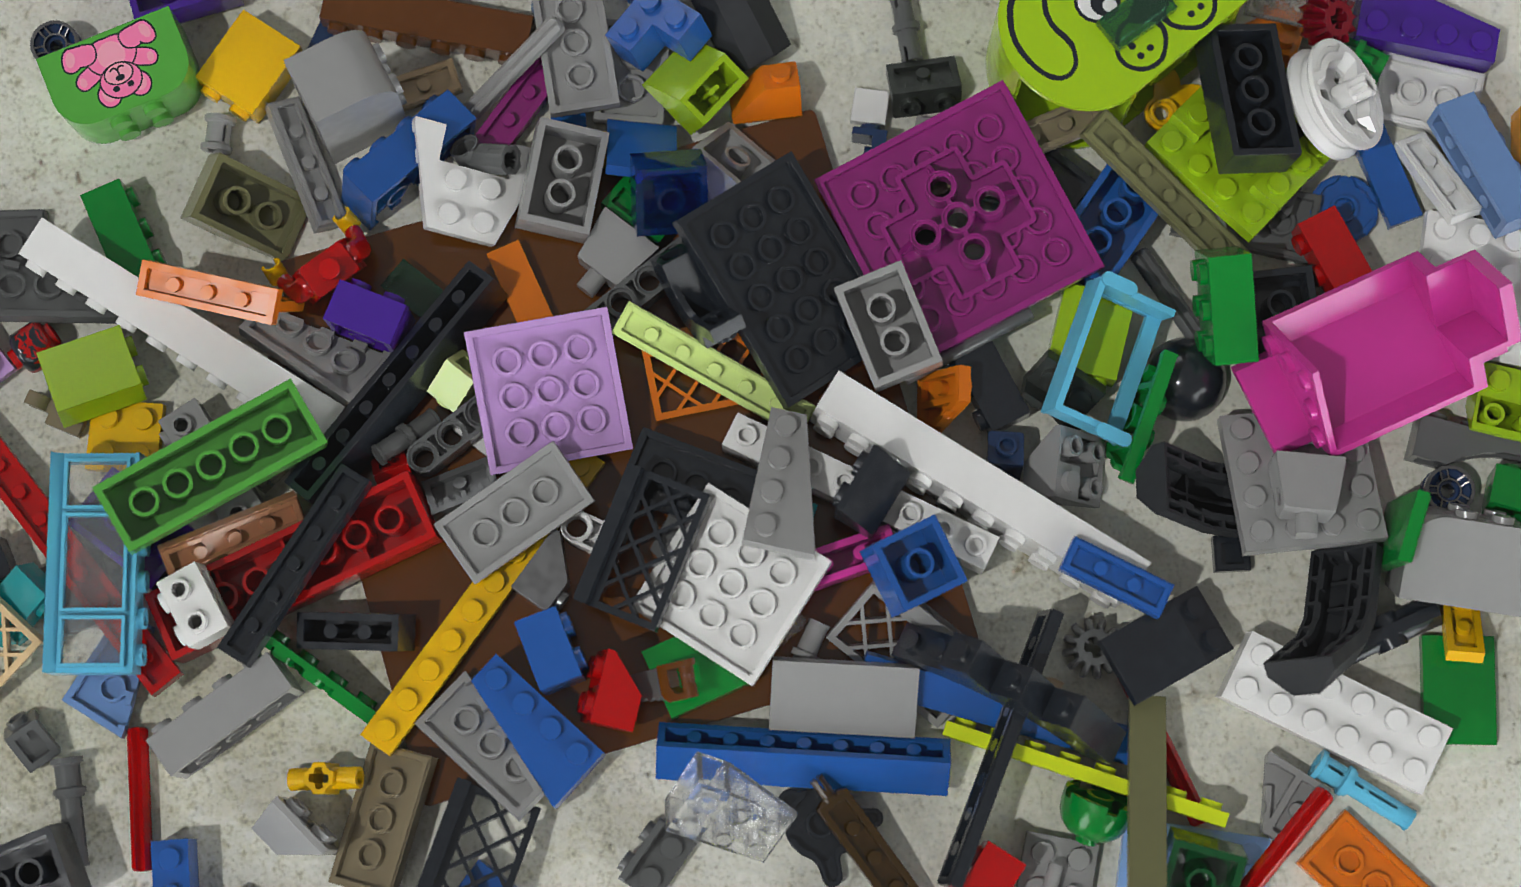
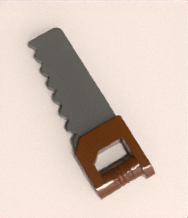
[630,658,699,702]

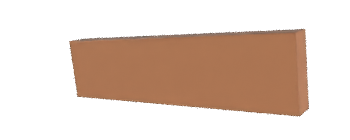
[157,490,305,576]

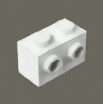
[156,561,234,650]

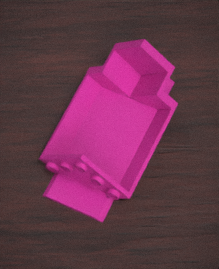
[1231,249,1521,456]

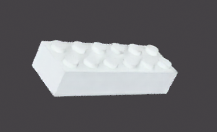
[1215,631,1453,795]

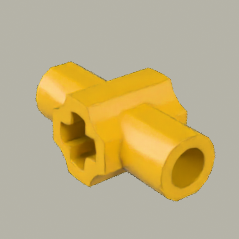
[287,762,364,795]

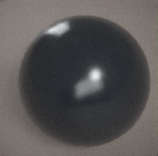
[1146,338,1227,422]

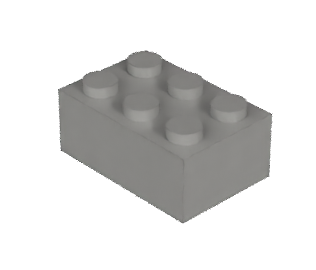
[515,117,610,244]
[834,260,943,393]

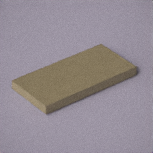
[328,743,438,887]

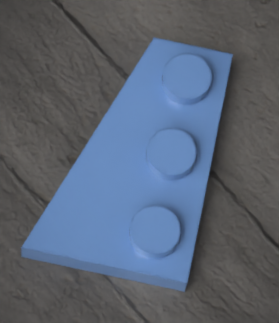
[62,624,155,739]

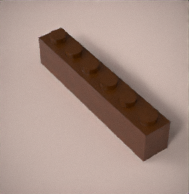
[319,0,536,65]

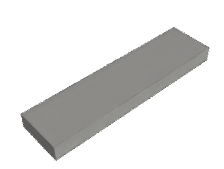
[264,96,346,234]

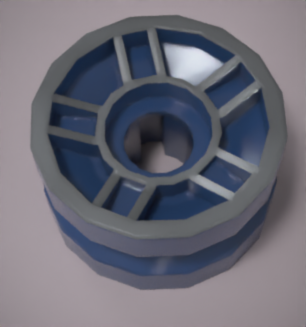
[30,20,82,59]
[1419,465,1475,508]

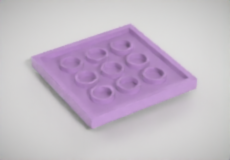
[464,307,633,475]

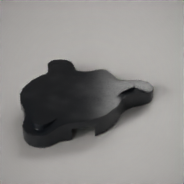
[778,788,883,887]

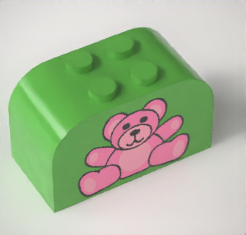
[36,6,202,144]

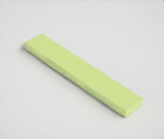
[612,301,816,423]

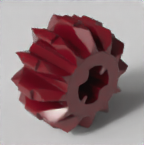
[1297,0,1358,46]

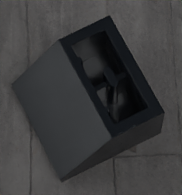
[832,444,911,540]

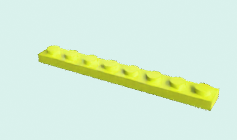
[942,717,1230,828]

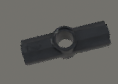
[1354,601,1443,664]

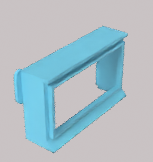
[1040,271,1176,447]

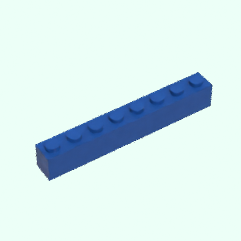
[656,722,951,796]

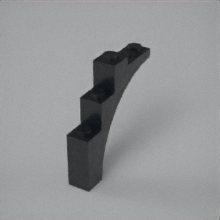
[891,623,1127,765]

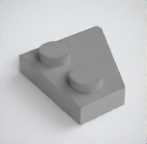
[1260,752,1331,852]

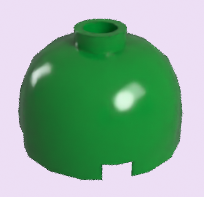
[1059,780,1127,847]

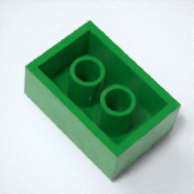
[1190,246,1259,366]

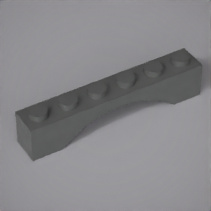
[1404,412,1521,469]

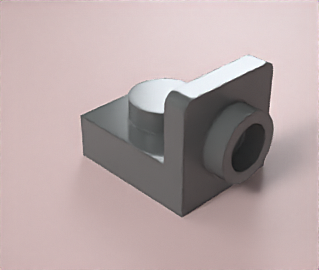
[4,709,61,773]

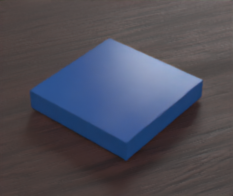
[605,119,678,182]

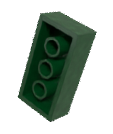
[1167,826,1248,887]

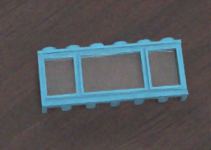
[42,452,151,675]

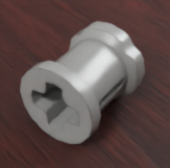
[200,113,237,155]

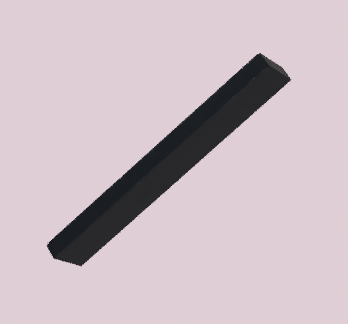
[217,463,373,668]

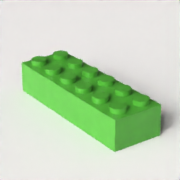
[92,378,328,556]

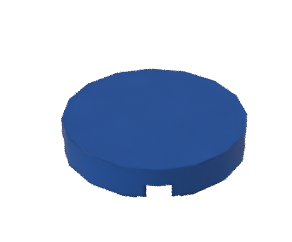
[1310,175,1378,242]

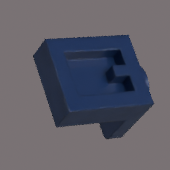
[852,123,888,154]
[986,431,1024,481]

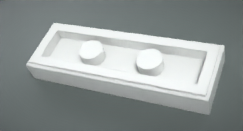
[1394,131,1482,226]

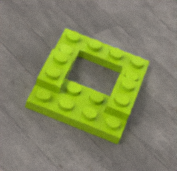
[1144,68,1331,243]

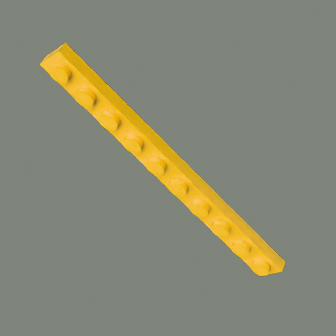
[360,456,605,757]

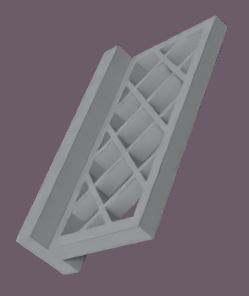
[826,580,964,728]

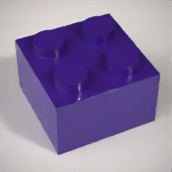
[323,278,416,353]

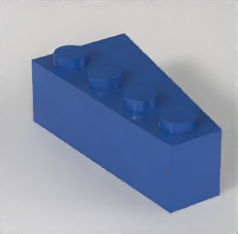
[341,89,477,231]
[471,654,606,809]

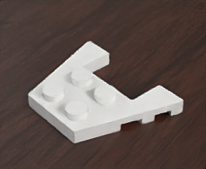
[412,116,531,247]

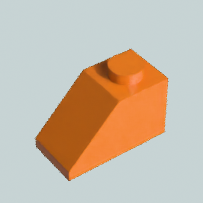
[729,61,802,125]

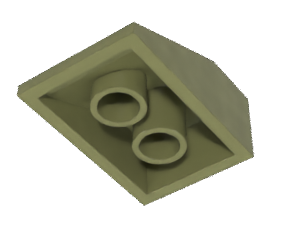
[180,152,307,261]

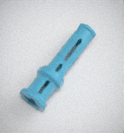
[1307,749,1417,831]

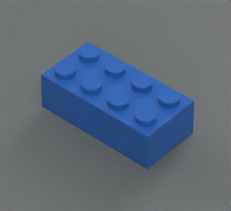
[1075,164,1159,286]

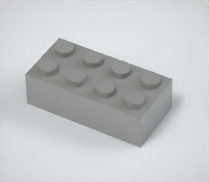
[145,652,305,779]

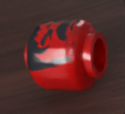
[7,322,63,373]

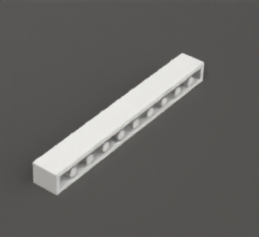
[18,218,346,434]

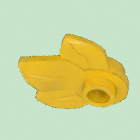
[1144,70,1201,131]

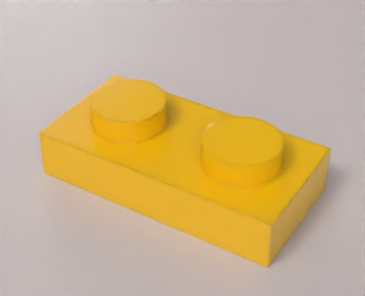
[1440,605,1485,663]

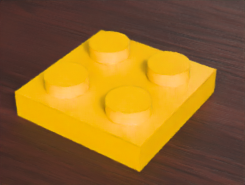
[85,402,166,473]

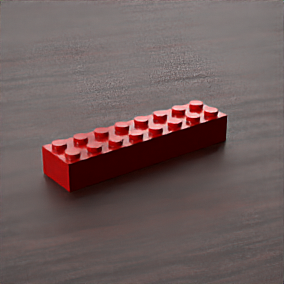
[144,471,444,664]

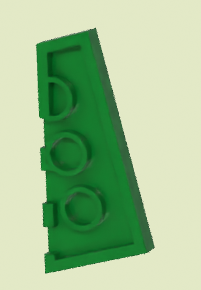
[265,629,378,724]

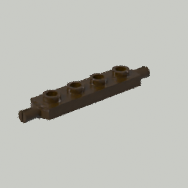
[810,774,919,887]

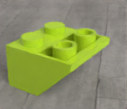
[642,44,749,135]
[1465,362,1521,442]

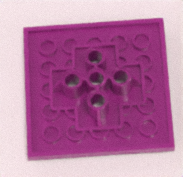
[814,80,1104,353]

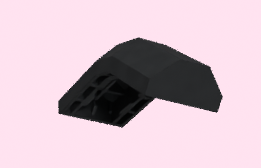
[690,0,791,72]
[1135,441,1239,538]
[1263,542,1383,696]

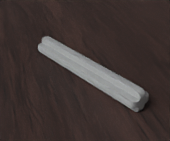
[464,16,565,121]

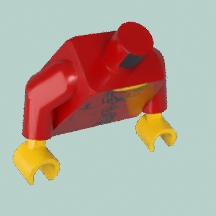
[261,207,371,305]

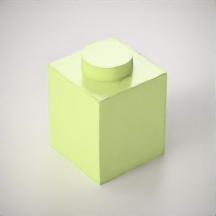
[427,349,475,412]

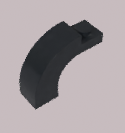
[650,243,746,349]

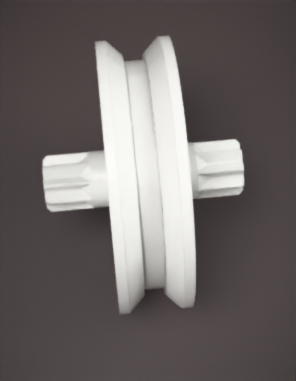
[1286,38,1383,160]

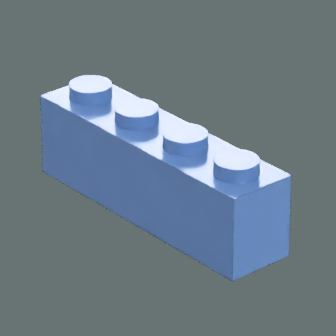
[1427,91,1521,239]

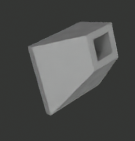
[1023,425,1105,508]
[252,796,338,855]

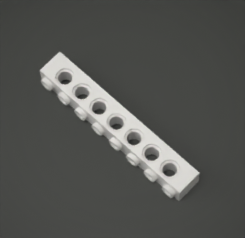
[722,412,1000,575]

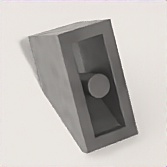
[511,529,571,611]

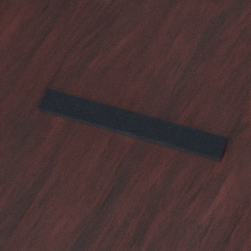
[937,609,1064,887]

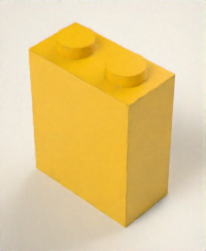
[196,9,303,124]

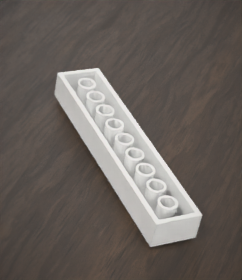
[809,371,1151,609]

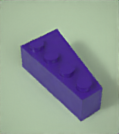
[1349,0,1500,74]

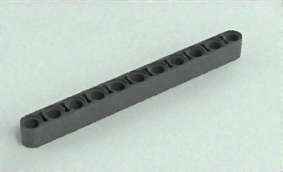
[406,236,685,477]

